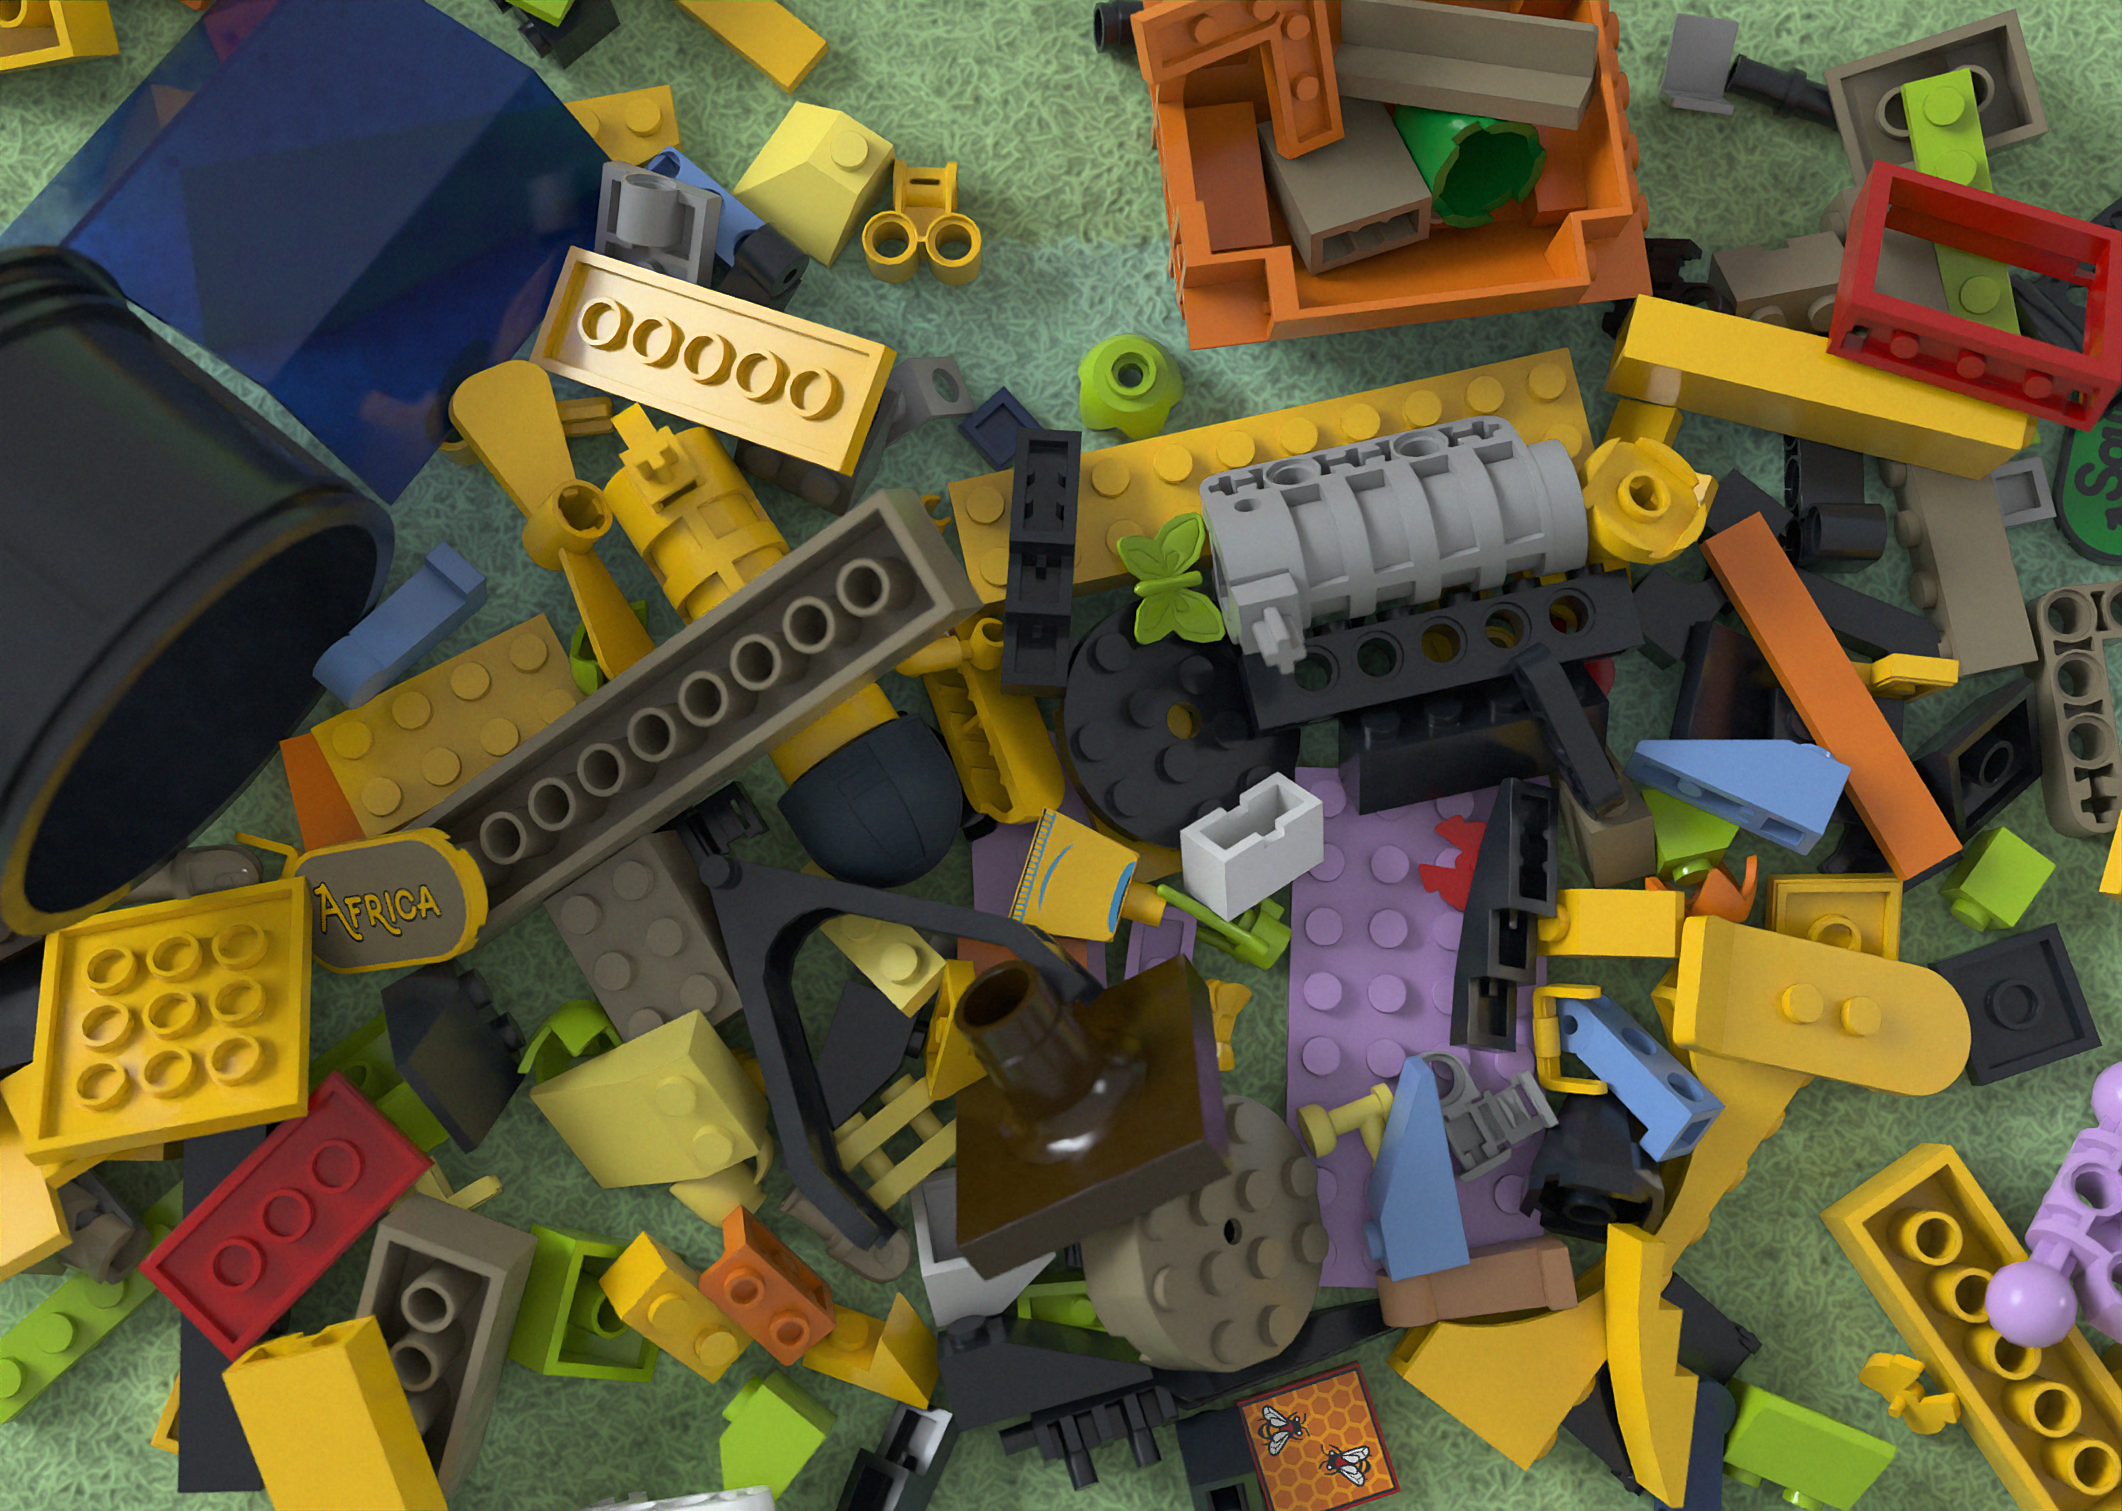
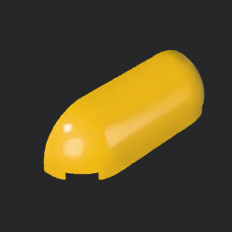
[922,613,1065,825]

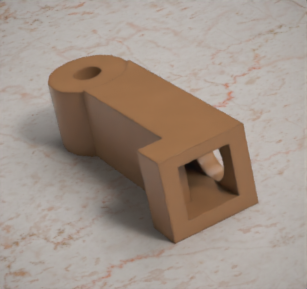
[1375,1234,1578,1327]

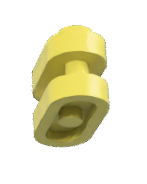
[833,1073,956,1211]

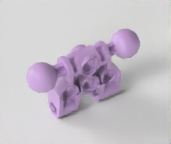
[1985,1062,2122,1348]

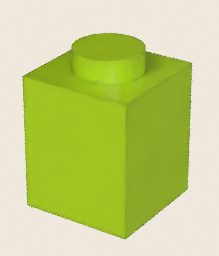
[1937,827,2057,932]

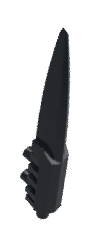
[998,1298,1403,1492]

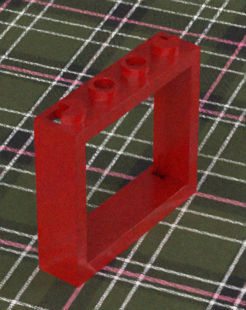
[1826,159,2122,433]

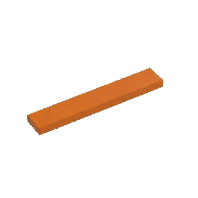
[1698,511,1963,882]

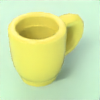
[669,1128,775,1230]

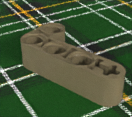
[2023,580,2122,839]

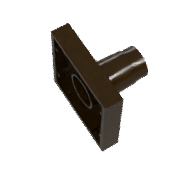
[953,953,1233,1282]

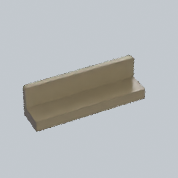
[1333,0,1599,130]

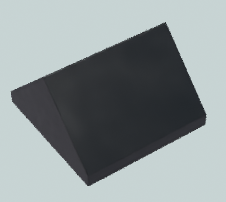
[1908,676,2042,846]

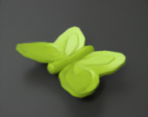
[1117,512,1226,645]

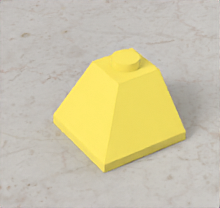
[730,102,896,269]

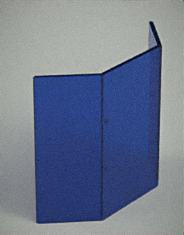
[0,0,612,506]

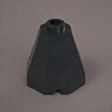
[1519,1074,1665,1244]

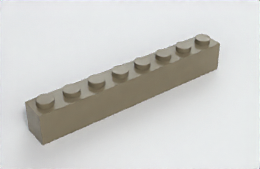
[1820,186,2039,681]

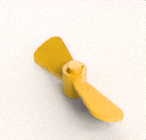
[448,360,657,681]

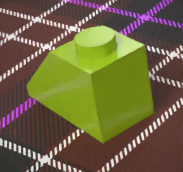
[1640,788,1740,885]

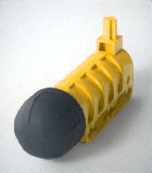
[603,402,963,889]

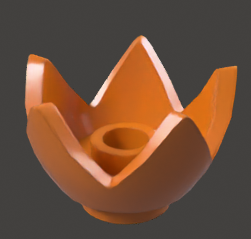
[1645,854,1758,924]

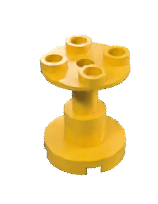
[1511,437,1707,628]

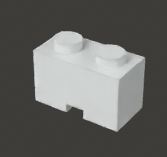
[1180,772,1324,922]

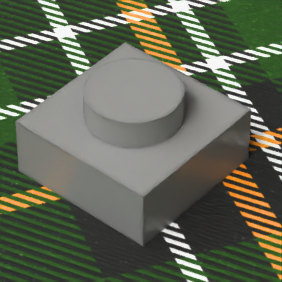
[1991,456,2056,530]

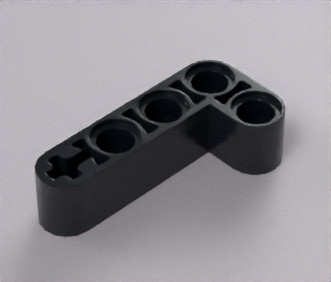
[1783,333,1887,574]

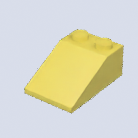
[529,1008,769,1189]

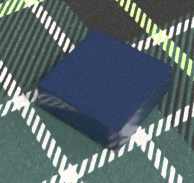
[958,386,1044,472]

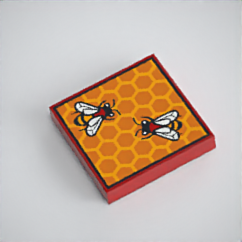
[1233,1360,1401,1511]

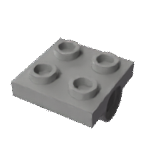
[594,160,722,289]

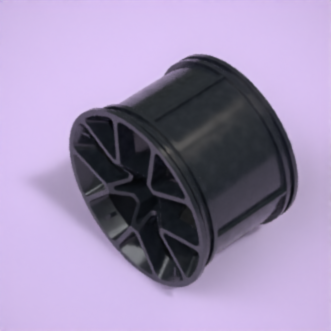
[0,244,395,936]

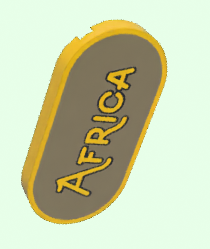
[288,828,488,974]

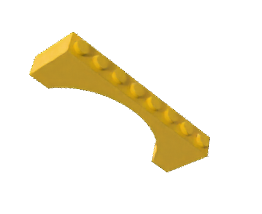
[1385,958,1815,1471]

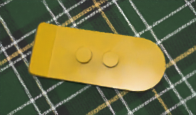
[1672,915,1971,1097]

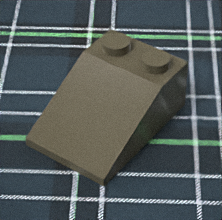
[1823,8,2049,187]

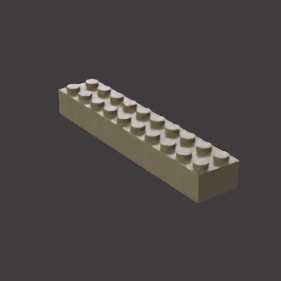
[399,488,985,953]

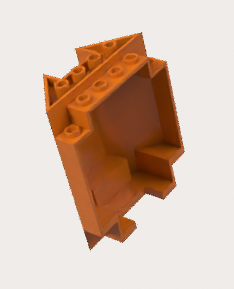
[1142,0,1653,351]

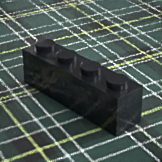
[1338,664,1610,816]

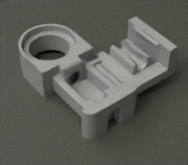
[1419,1051,1559,1182]

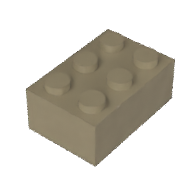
[542,830,745,1043]

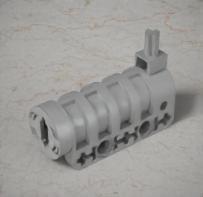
[1199,415,1588,674]

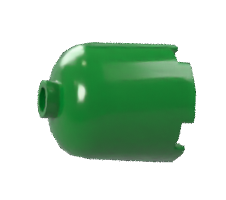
[1392,104,1547,228]

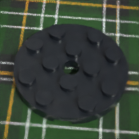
[1055,598,1301,851]

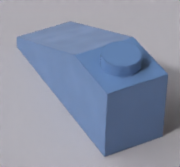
[1623,740,1851,856]
[1360,1055,1470,1282]

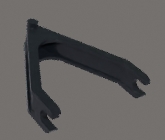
[699,854,1105,1251]

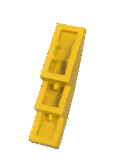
[1604,1223,1699,1508]

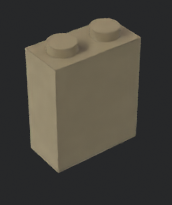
[1257,96,1432,275]

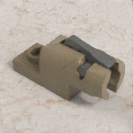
[21,1168,153,1286]

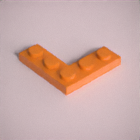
[1130,0,1345,160]

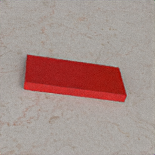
[137,1069,435,1363]

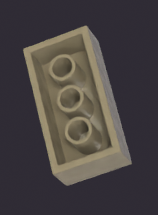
[356,1191,539,1502]

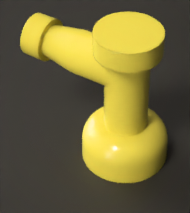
[1296,1083,1394,1169]

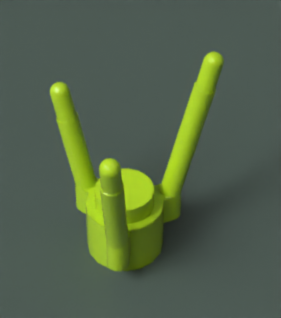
[1157,884,1292,972]

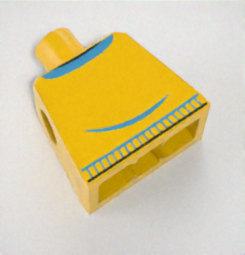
[1008,806,1167,943]

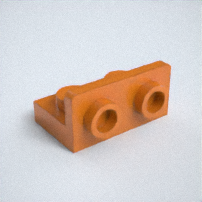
[698,1204,837,1366]

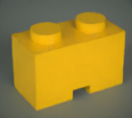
[598,1231,754,1385]

